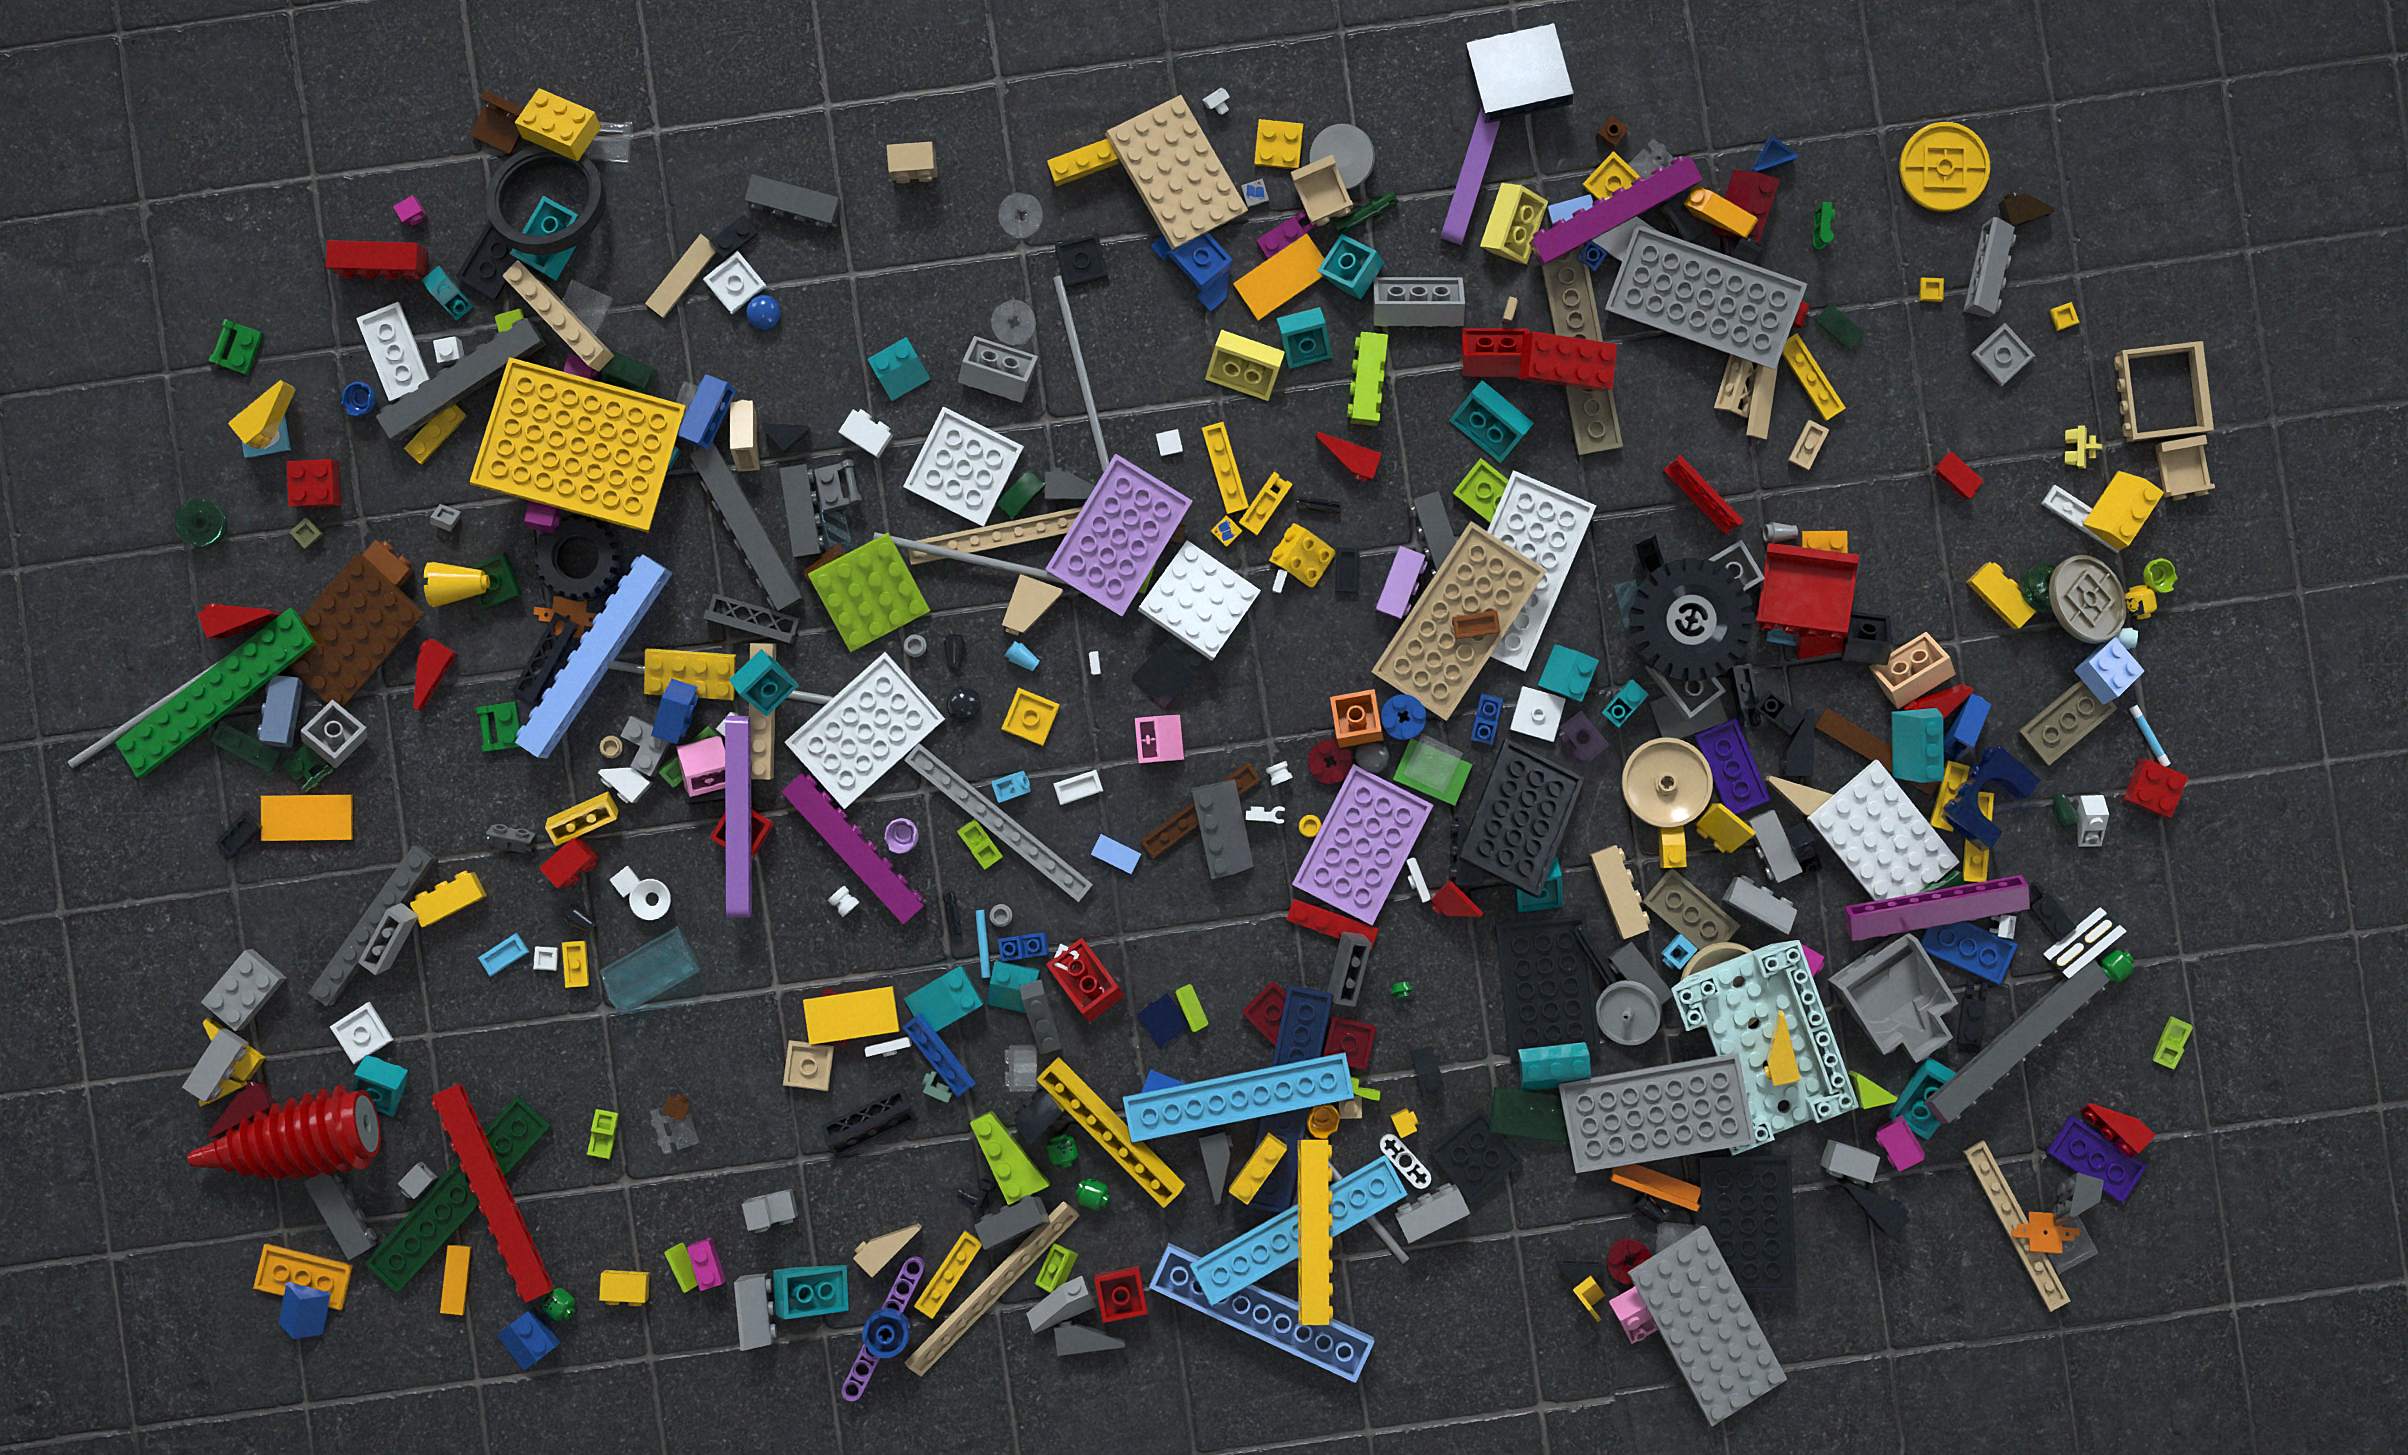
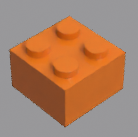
[1330,689,1384,748]

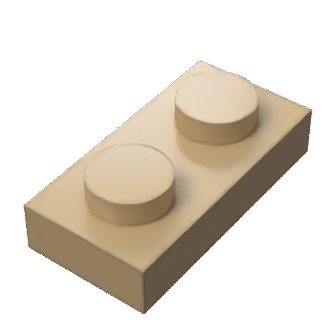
[1788,420,1829,471]

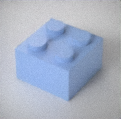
[2074,637,2144,705]

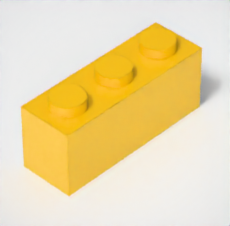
[1047,138,1119,187]
[1966,562,2038,630]
[545,791,619,847]
[410,870,487,928]
[1229,1132,1287,1205]

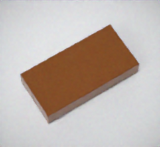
[1452,610,1501,640]

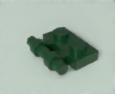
[282,744,341,793]

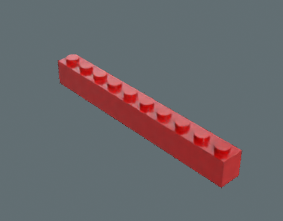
[432,1082,554,1303]

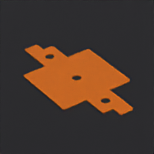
[534,596,598,638]
[2011,1212,2080,1253]

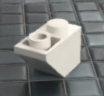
[598,768,653,803]
[2077,795,2109,847]

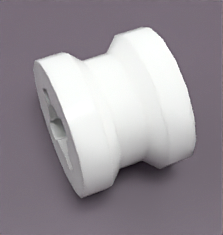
[1266,761,1293,786]

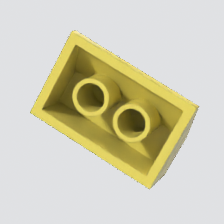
[1480,183,1548,265]
[1205,330,1285,401]

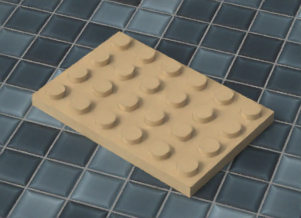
[1105,95,1248,250]

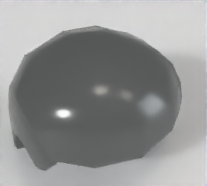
[1355,741,1390,775]

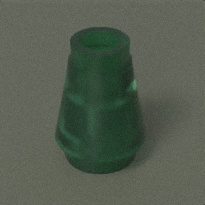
[2053,793,2079,828]

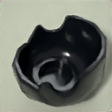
[946,686,981,722]

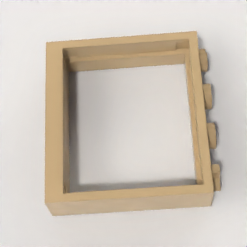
[2114,341,2214,442]

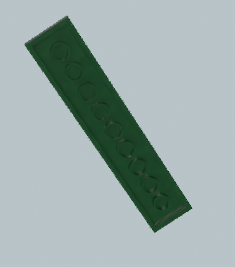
[364,1095,551,1293]

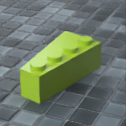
[1347,332,1388,426]
[970,1111,1050,1205]

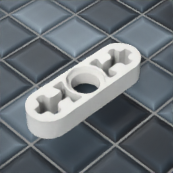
[1380,1134,1431,1189]

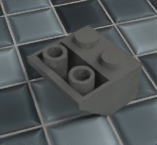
[2053,1173,2104,1226]

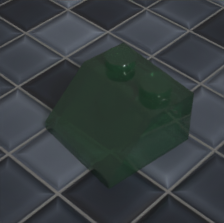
[601,350,658,395]

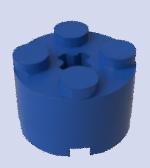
[1380,694,1426,740]
[862,1308,911,1358]

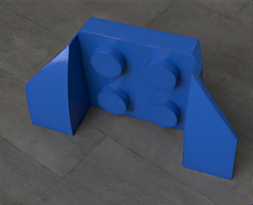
[1150,232,1233,312]

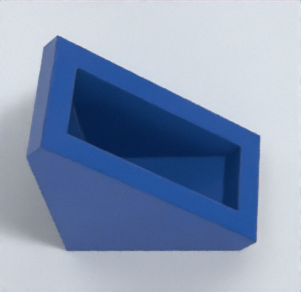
[1750,135,1798,173]

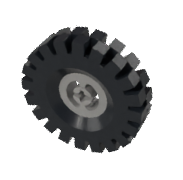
[1627,558,1755,682]

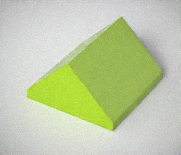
[1848,1070,1898,1109]

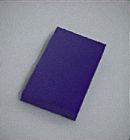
[1693,718,1771,815]
[2046,1115,2147,1204]

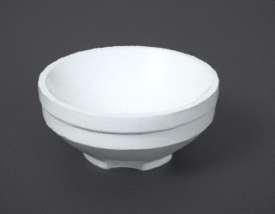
[629,879,671,920]

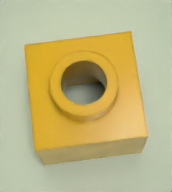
[1390,1108,1419,1138]

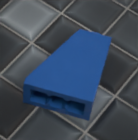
[1943,694,1991,763]

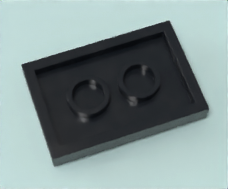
[456,220,520,300]

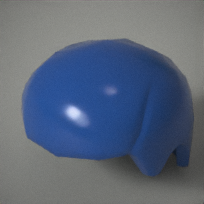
[746,294,780,330]
[341,382,376,416]

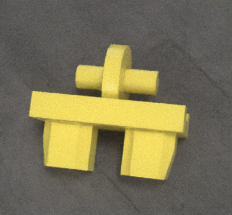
[2065,426,2103,469]

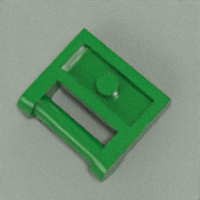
[1812,202,1835,250]
[208,319,263,375]
[476,702,521,752]

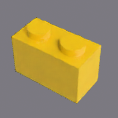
[599,1270,650,1306]

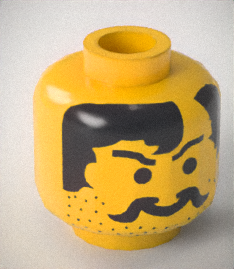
[2125,585,2157,619]

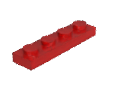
[1286,899,1378,950]

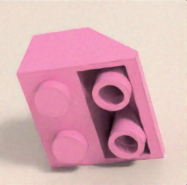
[1135,715,1184,764]
[676,736,725,797]
[1609,1287,1658,1344]

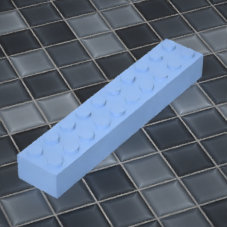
[515,554,673,758]
[1149,1243,1375,1383]

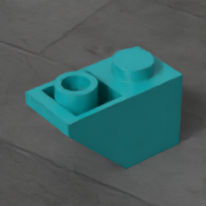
[422,266,474,321]
[1602,679,1649,728]

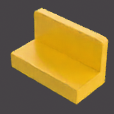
[1573,1276,1605,1322]

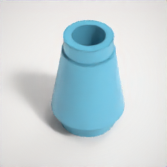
[1005,641,1040,671]

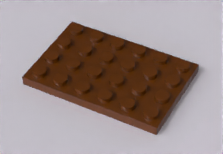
[288,553,425,709]

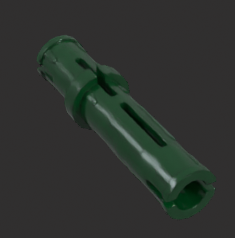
[1333,190,1398,235]

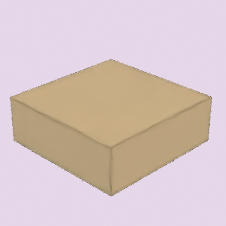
[1502,297,1518,323]

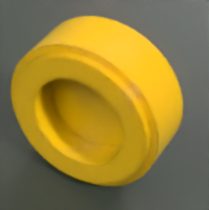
[1299,815,1321,837]

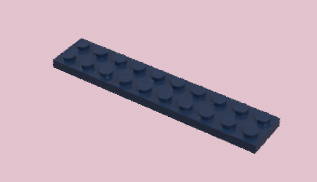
[1243,984,1333,1213]

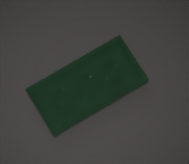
[1488,1087,1570,1143]

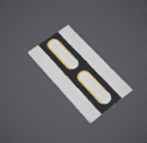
[2044,907,2126,978]

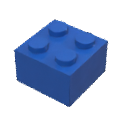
[651,678,699,744]

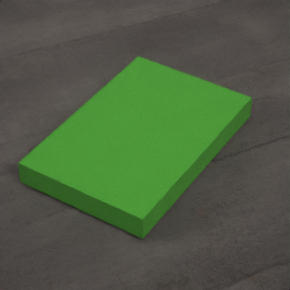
[1393,738,1473,806]

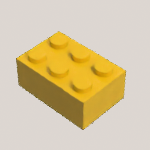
[515,88,601,162]

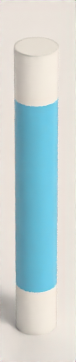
[2129,705,2171,767]

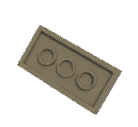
[2018,679,2118,766]
[1642,868,1741,950]

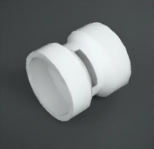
[828,886,859,917]

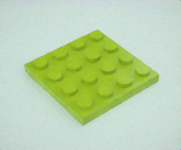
[808,532,930,652]

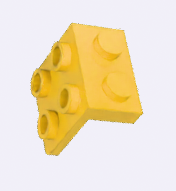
[1269,523,1335,587]

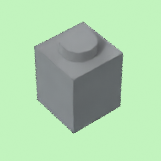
[398,1162,438,1199]

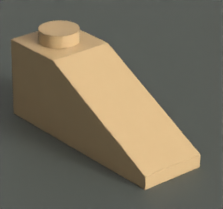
[1765,776,1833,821]
[853,1223,922,1277]

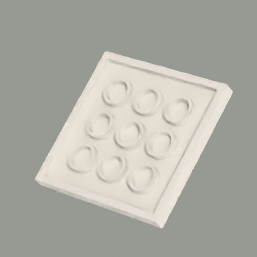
[903,407,1024,527]
[1138,540,1261,661]

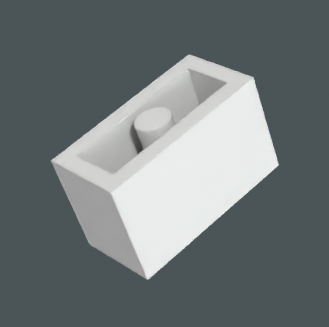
[839,409,893,458]

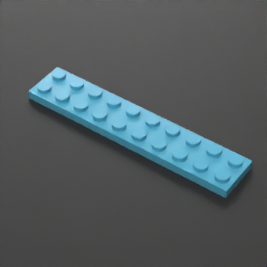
[1123,1052,1354,1142]
[1189,1155,1408,1306]

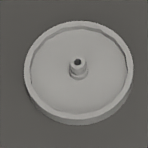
[1310,124,1375,190]
[1596,980,1662,1045]

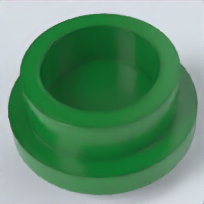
[1390,982,1413,999]

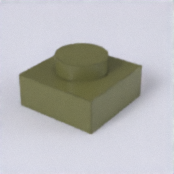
[290,517,323,549]

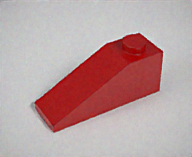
[1316,432,1382,483]
[413,638,458,710]
[1903,684,1974,719]

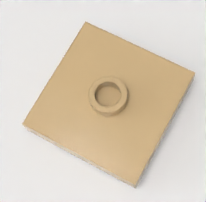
[783,1040,834,1091]

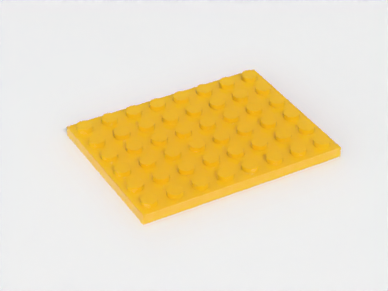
[470,357,686,533]

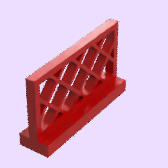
[1663,455,1744,535]

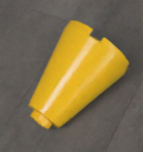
[424,562,490,607]

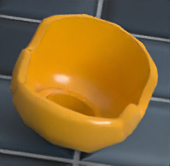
[1306,1103,1340,1139]

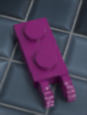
[1256,210,1317,259]

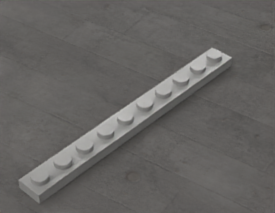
[904,743,1093,902]

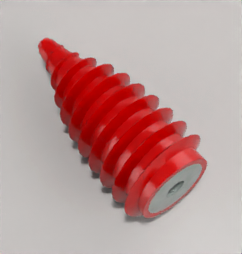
[187,1084,381,1180]

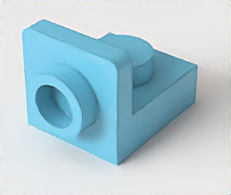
[991,771,1031,803]

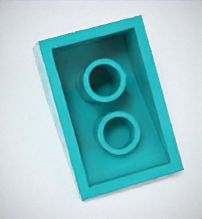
[904,965,984,1032]
[1889,1057,1956,1140]
[773,1265,849,1319]

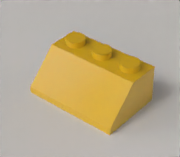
[2082,471,2164,551]

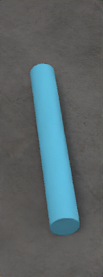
[975,910,991,978]

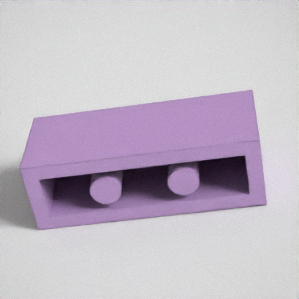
[1375,546,1427,620]

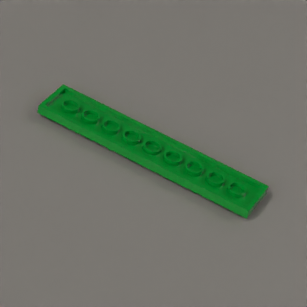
[115,608,316,779]

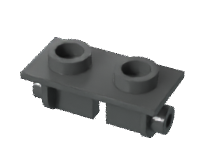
[486,824,536,853]

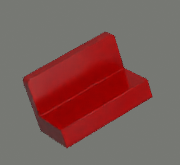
[1932,452,1983,501]

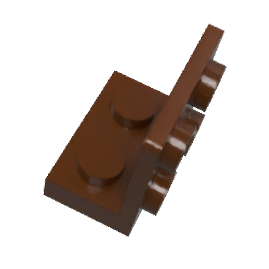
[470,90,524,154]

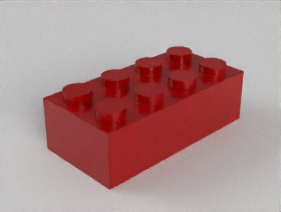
[326,240,428,281]
[1519,331,1617,391]

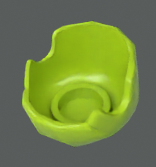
[2143,558,2178,593]

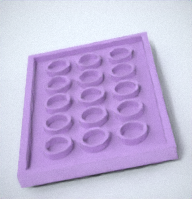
[1045,454,1193,616]
[1292,764,1433,925]

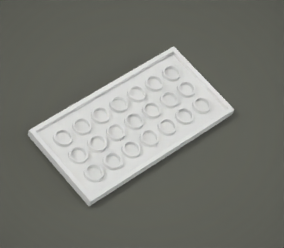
[1487,470,1596,671]

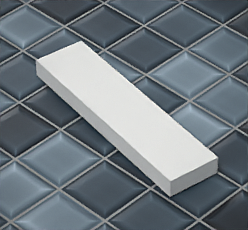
[2041,485,2120,553]

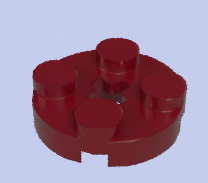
[1308,739,1353,784]
[1606,1238,1651,1284]

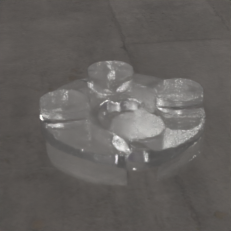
[998,193,1043,239]
[991,300,1036,346]

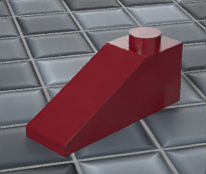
[207,1081,275,1139]

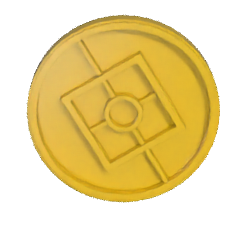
[1899,122,1990,212]

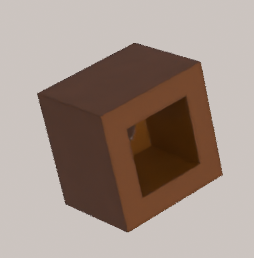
[1596,115,1629,149]
[662,1093,693,1122]

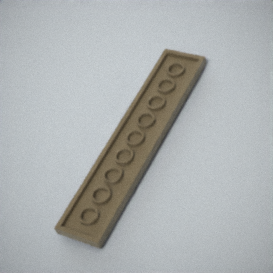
[1542,245,1623,456]

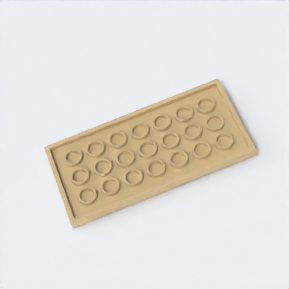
[1371,521,1547,721]

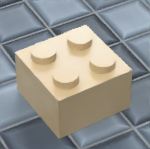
[887,142,937,183]

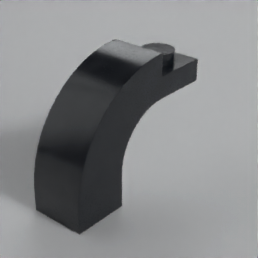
[1631,529,1665,579]

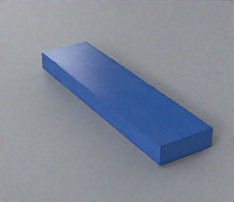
[902,1013,976,1098]

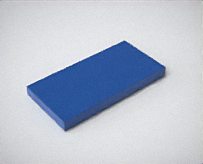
[1919,921,2018,985]

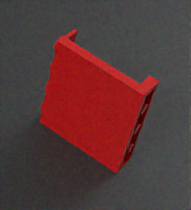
[1756,543,1859,641]

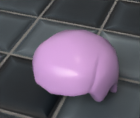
[884,818,919,854]

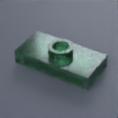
[1814,303,1864,350]

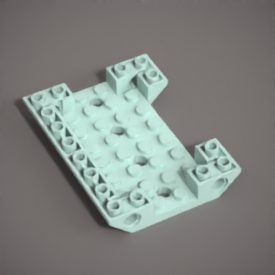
[1671,940,1859,1156]

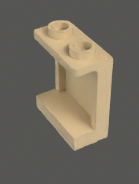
[1291,155,1353,226]
[2155,435,2215,501]

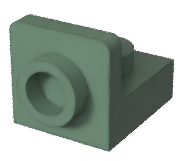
[922,1070,953,1103]

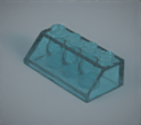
[600,926,700,1015]

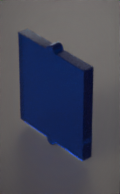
[1137,993,1190,1047]

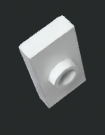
[1405,857,1431,902]
[865,1036,912,1057]

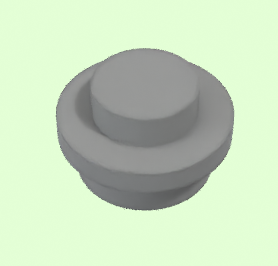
[904,635,927,657]
[990,904,1012,927]

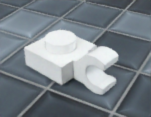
[1245,806,1285,824]

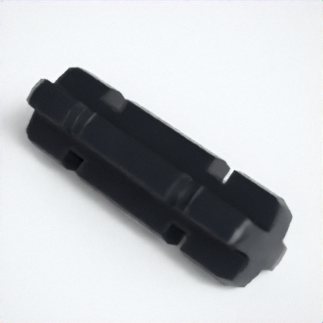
[1296,496,1341,514]
[943,892,962,936]

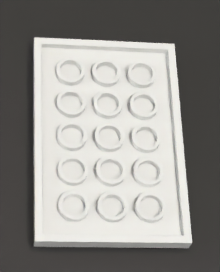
[785,652,945,809]
[1808,760,1959,901]

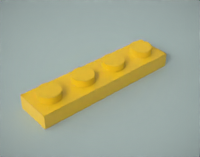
[1781,333,1845,421]
[1202,422,1249,514]
[1962,791,1994,882]
[914,1230,982,1319]

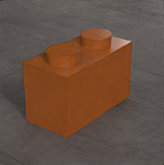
[362,540,414,588]

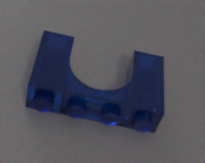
[1940,745,2041,851]

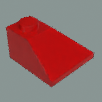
[1430,880,1484,917]

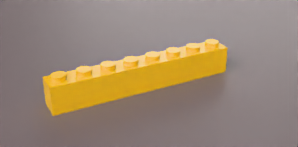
[1036,1057,1185,1208]
[1298,1140,1333,1325]

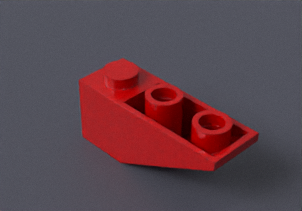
[2080,1103,2155,1158]

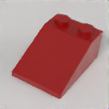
[197,603,282,641]
[1046,938,1125,1022]

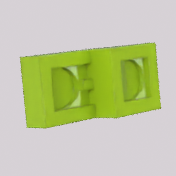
[957,818,1003,870]
[2153,1016,2193,1069]
[1350,1077,1380,1101]
[587,1109,619,1160]

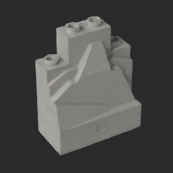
[1828,932,1958,1063]

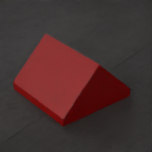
[1794,632,1844,659]

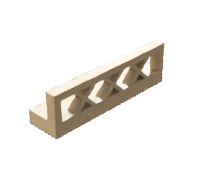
[1714,354,1757,418]

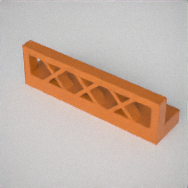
[1609,1163,1701,1211]

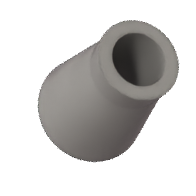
[1763,522,1798,544]

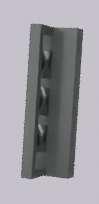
[703,593,800,644]

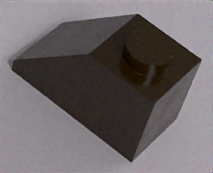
[1998,192,2055,227]

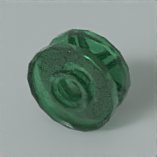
[175,499,227,547]
[2019,562,2056,613]

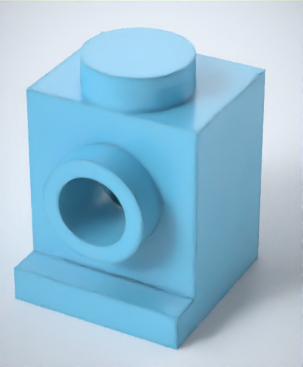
[1661,934,1698,970]

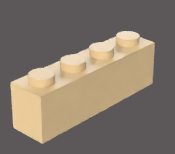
[1589,845,1650,939]

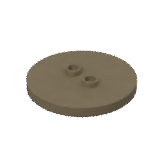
[2049,555,2126,643]

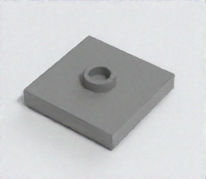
[1971,323,2035,387]

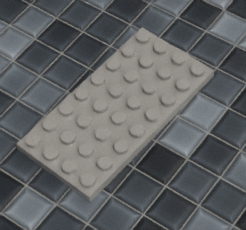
[1605,224,1807,370]
[1558,1053,1756,1173]
[1627,1225,1787,1426]

